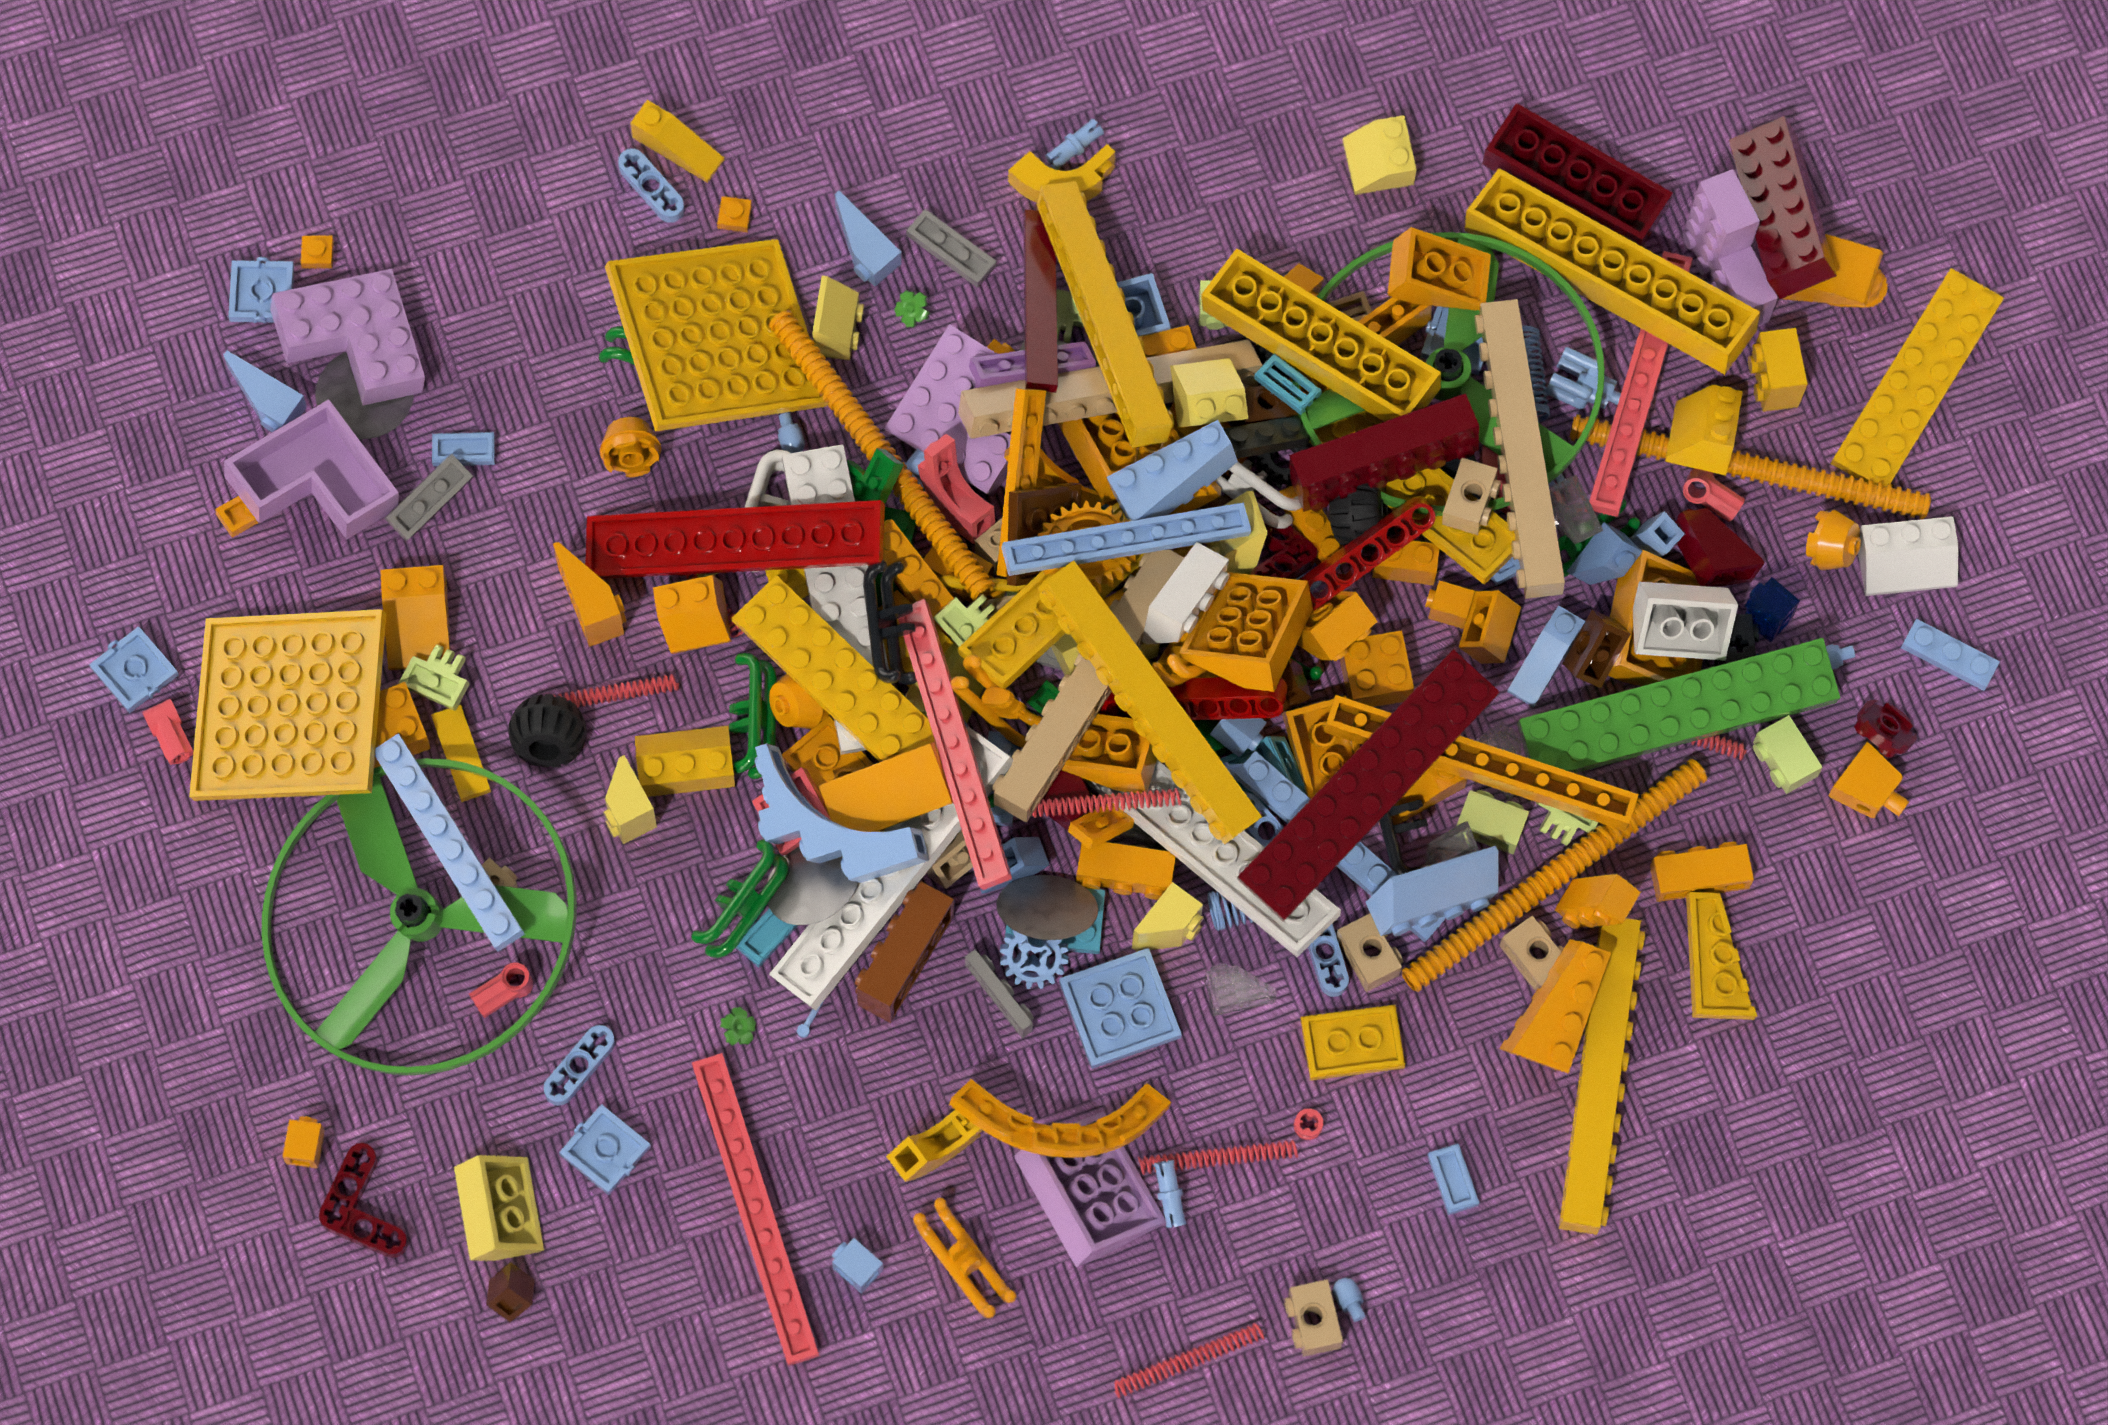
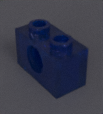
[1744,577,1800,643]

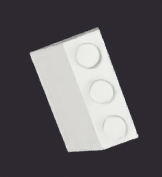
[1858,516,1958,596]
[1142,542,1230,644]
[1633,581,1738,661]

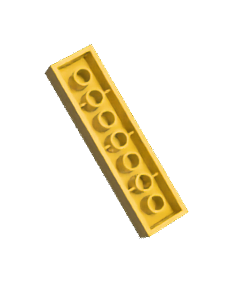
[1201,248,1441,422]

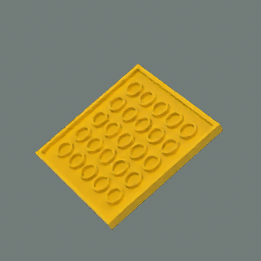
[605,239,828,431]
[189,609,386,801]

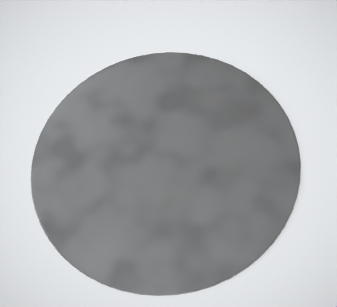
[315,352,414,439]
[767,846,858,925]
[996,875,1098,940]

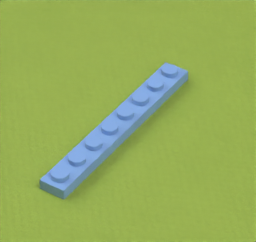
[1001,502,1251,576]
[375,734,525,952]
[1233,751,1446,942]

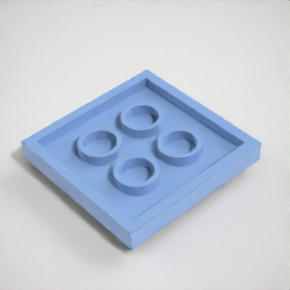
[1059,948,1182,1069]

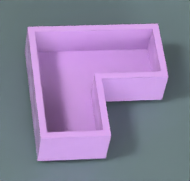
[1683,169,1778,326]
[270,269,425,405]
[884,324,1011,497]
[224,399,399,540]

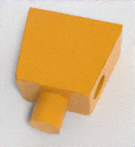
[1828,742,1910,818]

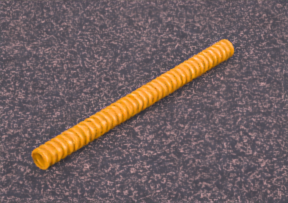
[769,310,995,601]
[1570,414,1931,520]
[1402,758,1707,992]

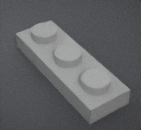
[906,209,997,288]
[384,454,473,541]
[965,949,1034,1039]

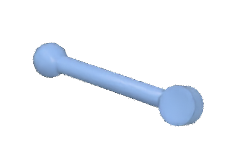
[797,986,836,1038]

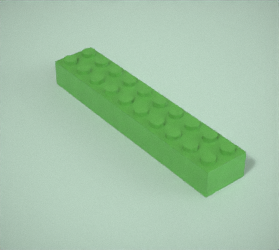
[1517,638,1841,773]

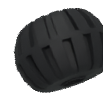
[1329,483,1390,550]
[508,694,587,768]

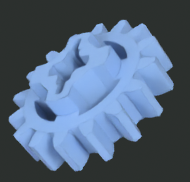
[1000,930,1069,989]

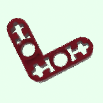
[1250,504,1318,579]
[319,1143,408,1258]

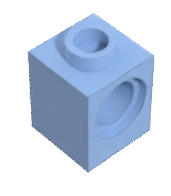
[832,1238,883,1294]

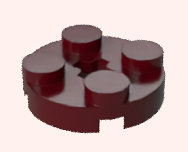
[1854,700,1917,758]

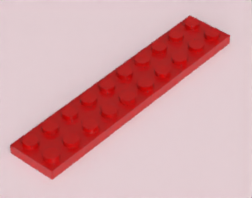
[585,500,885,579]

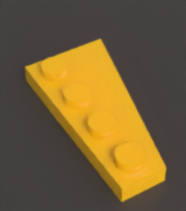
[1686,892,1757,1020]

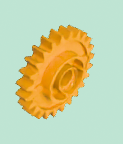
[1038,501,1136,592]

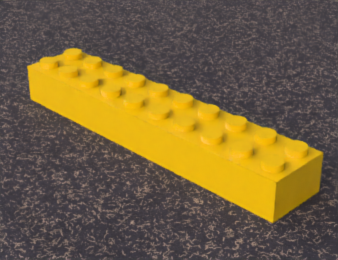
[1464,169,1760,375]

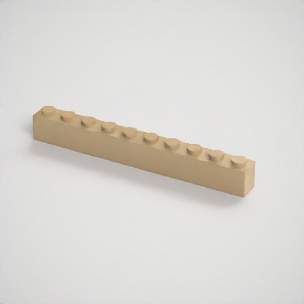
[1475,299,1565,599]
[958,340,1262,439]
[992,549,1184,823]

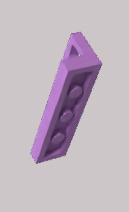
[969,341,1096,388]

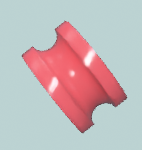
[1294,1109,1323,1140]

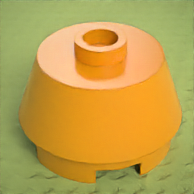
[600,417,661,477]
[1806,510,1861,570]
[769,673,829,729]

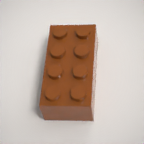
[854,881,954,1023]

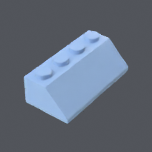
[1365,846,1498,936]

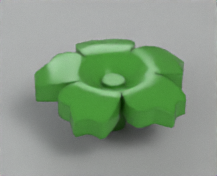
[894,290,930,327]
[720,1007,756,1045]

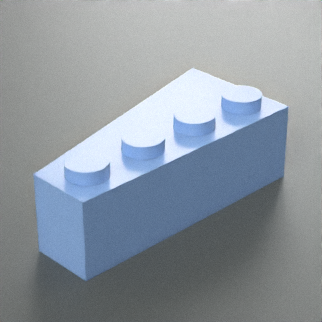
[1107,420,1238,521]

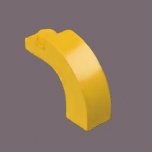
[1008,144,1116,203]
[886,1110,983,1182]

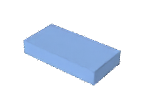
[432,432,495,466]
[1427,1144,1480,1215]

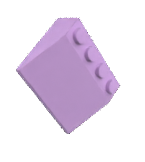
[1014,1111,1166,1267]

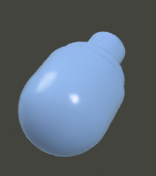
[778,412,805,453]
[1826,644,1855,670]
[1333,1278,1365,1322]

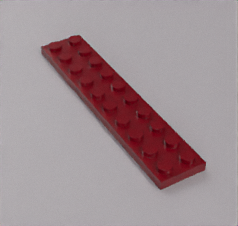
[1237,649,1500,922]

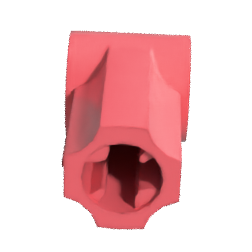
[1683,468,1745,523]
[142,698,193,765]
[469,963,533,1018]

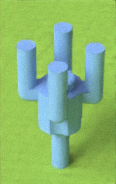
[1545,346,1621,409]

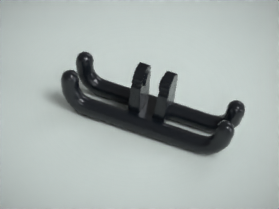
[863,560,917,685]
[1379,800,1428,875]

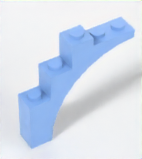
[755,743,929,883]

